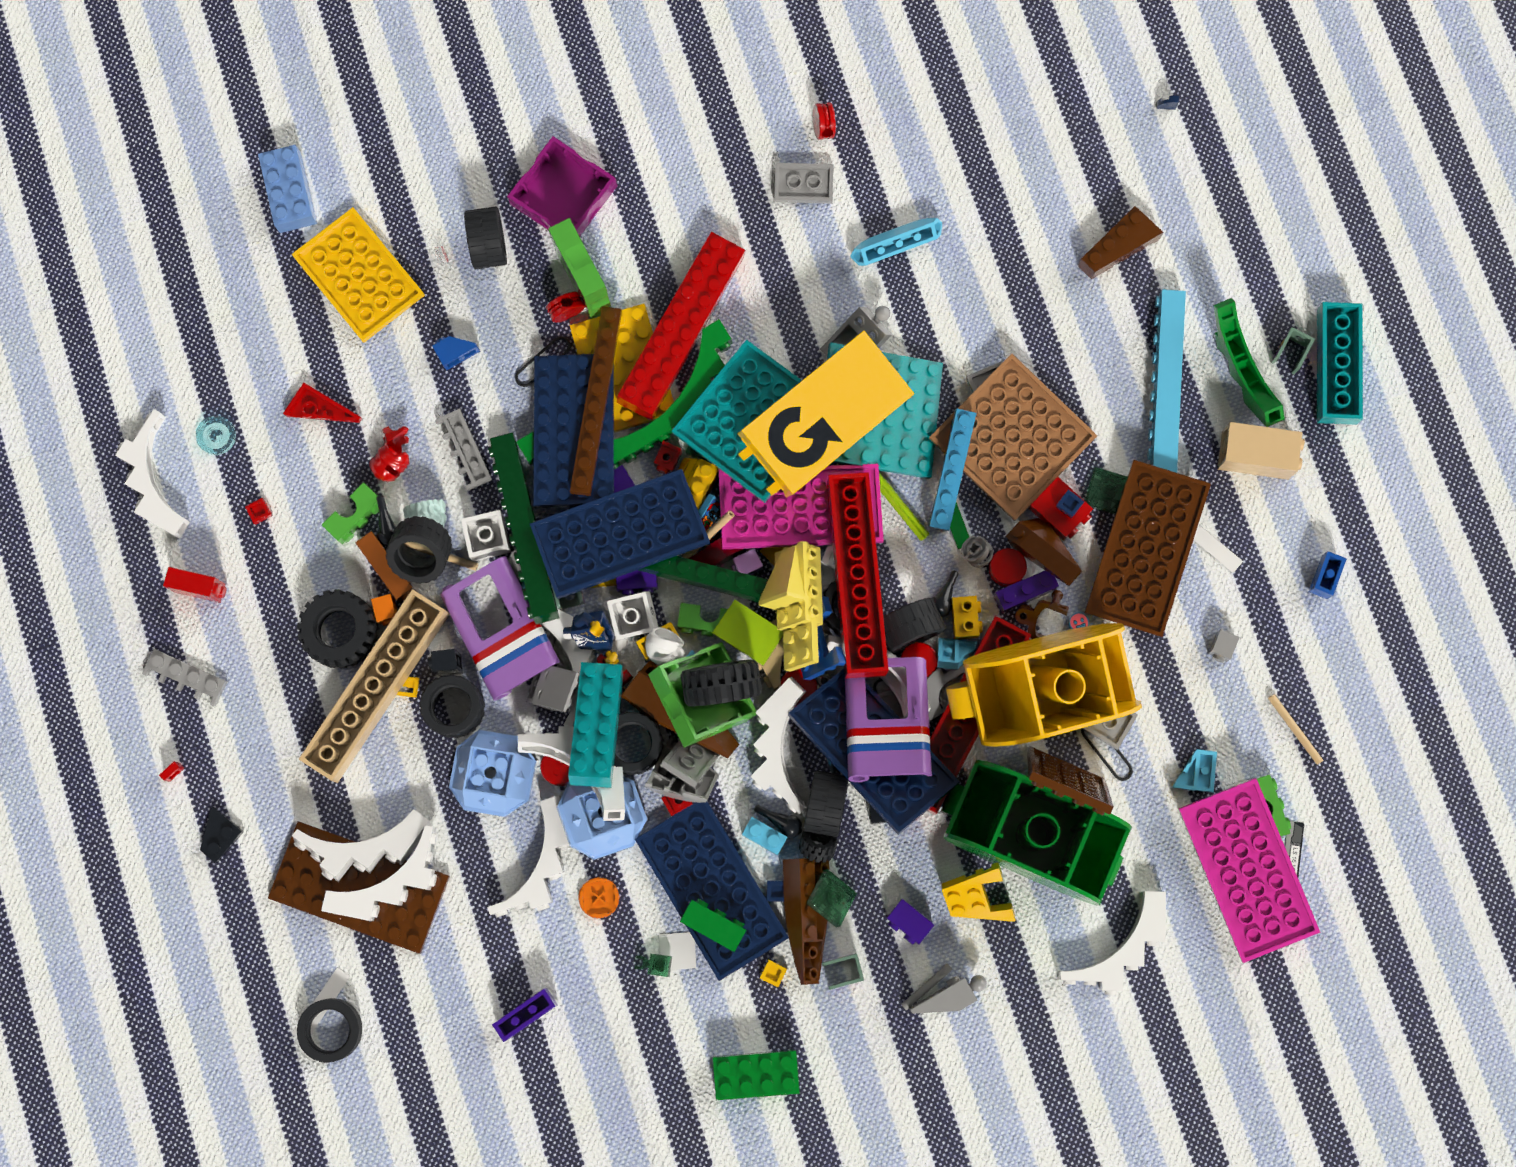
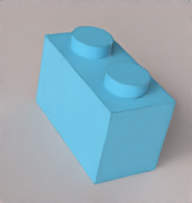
[742,817,788,856]

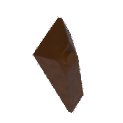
[1005,518,1082,586]

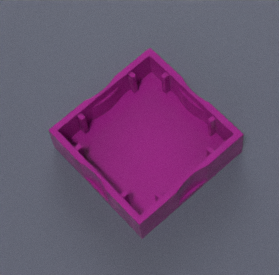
[507,136,617,237]

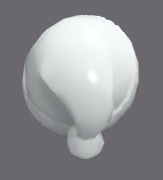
[645,627,685,665]

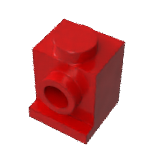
[654,441,682,474]
[662,796,693,816]

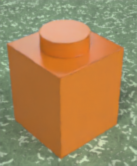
[371,594,398,626]

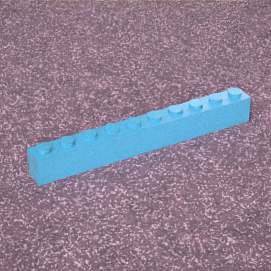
[1147,289,1186,473]

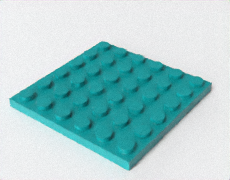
[671,339,802,503]
[827,342,943,479]

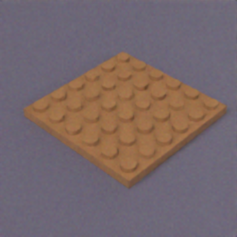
[929,354,1097,521]

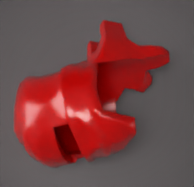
[369,426,410,482]

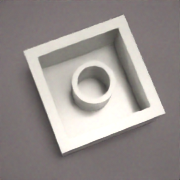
[461,510,512,561]
[607,591,658,640]

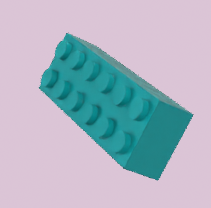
[1317,302,1363,425]
[568,662,623,788]

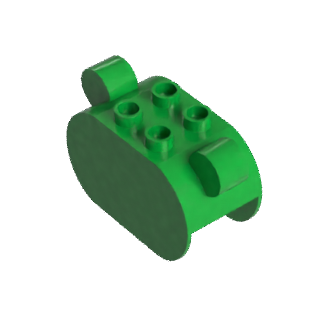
[940,760,1132,906]

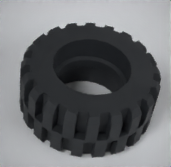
[297,589,379,669]
[681,659,762,706]

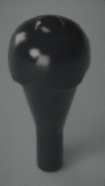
[376,495,396,545]
[932,570,959,617]
[754,804,802,838]

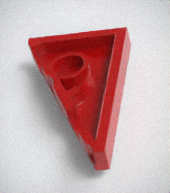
[283,383,362,423]

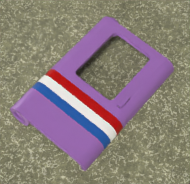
[440,556,560,701]
[845,657,932,782]

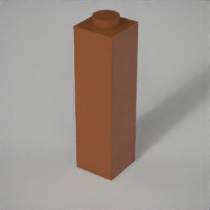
[355,531,416,602]

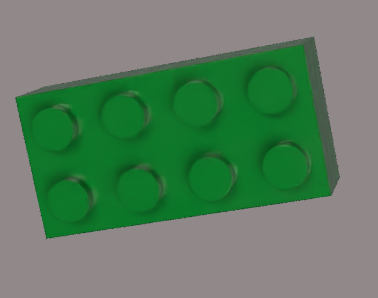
[713,1049,800,1101]

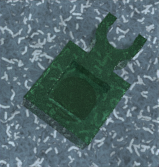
[634,953,672,977]

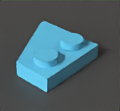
[937,637,977,670]
[1173,749,1217,793]

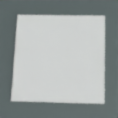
[659,932,696,971]

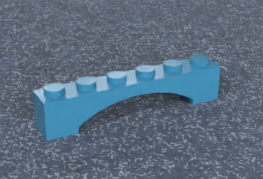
[928,409,976,531]

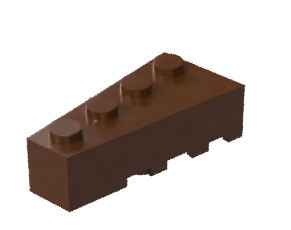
[1078,206,1164,279]

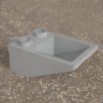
[820,306,893,356]
[909,975,987,1014]

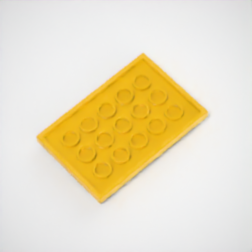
[292,207,425,343]
[569,304,674,433]

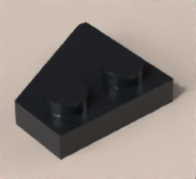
[200,807,244,863]

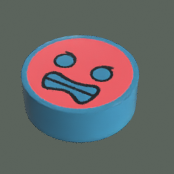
[1068,612,1089,629]

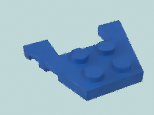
[800,596,846,680]

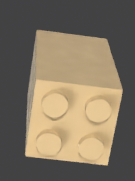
[1217,422,1305,480]

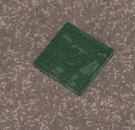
[1084,467,1127,515]
[806,869,857,928]

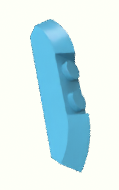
[850,218,942,266]

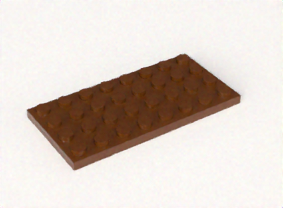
[1084,460,1211,637]
[1027,746,1114,815]
[268,821,450,954]

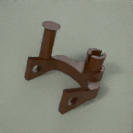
[1015,590,1069,639]

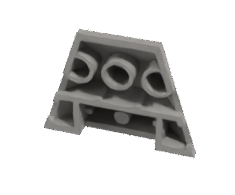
[644,735,719,803]

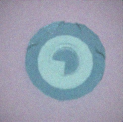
[196,416,236,455]

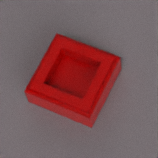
[245,497,273,525]
[159,761,184,782]

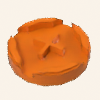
[578,877,620,919]

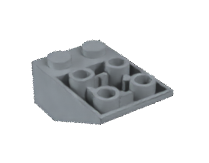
[526,666,579,712]

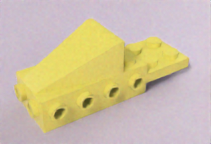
[759,541,823,671]

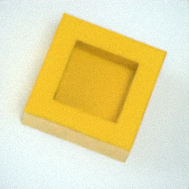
[760,960,787,987]

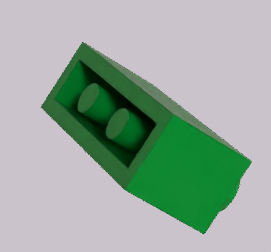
[680,899,746,952]

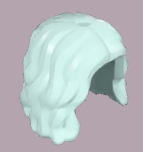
[403,499,446,527]

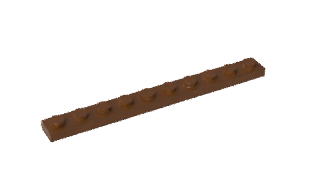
[570,306,622,496]

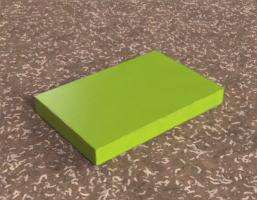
[712,599,783,666]

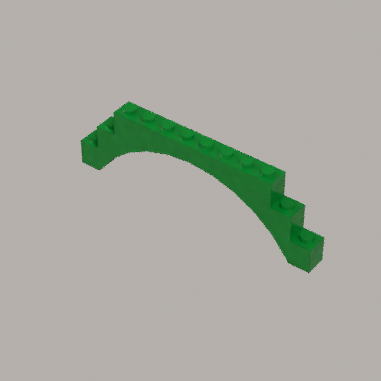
[516,319,733,469]

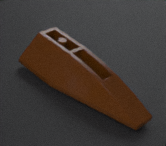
[621,660,740,759]
[783,858,831,985]

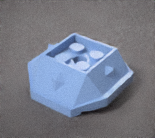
[449,730,537,817]
[556,776,647,860]

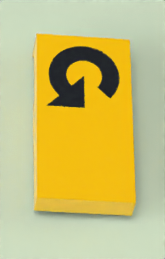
[737,331,915,498]

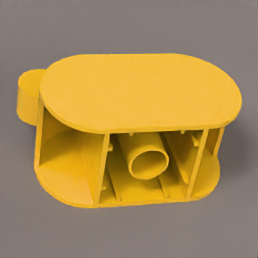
[945,623,1142,747]

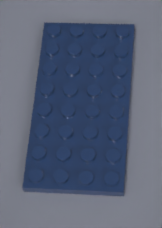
[533,354,615,508]
[530,469,710,599]
[788,668,960,835]
[635,801,789,981]

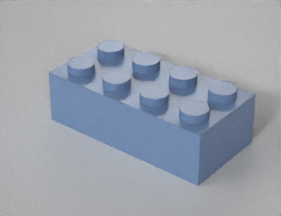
[258,144,317,233]

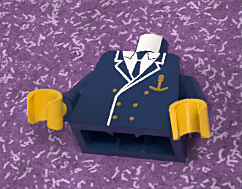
[563,610,619,664]

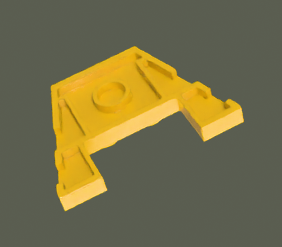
[942,862,1015,922]

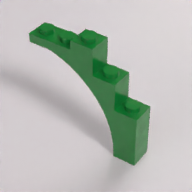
[1213,298,1285,427]

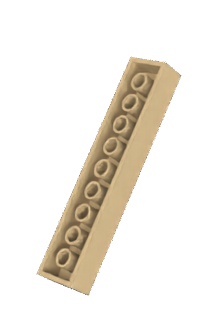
[299,589,450,783]

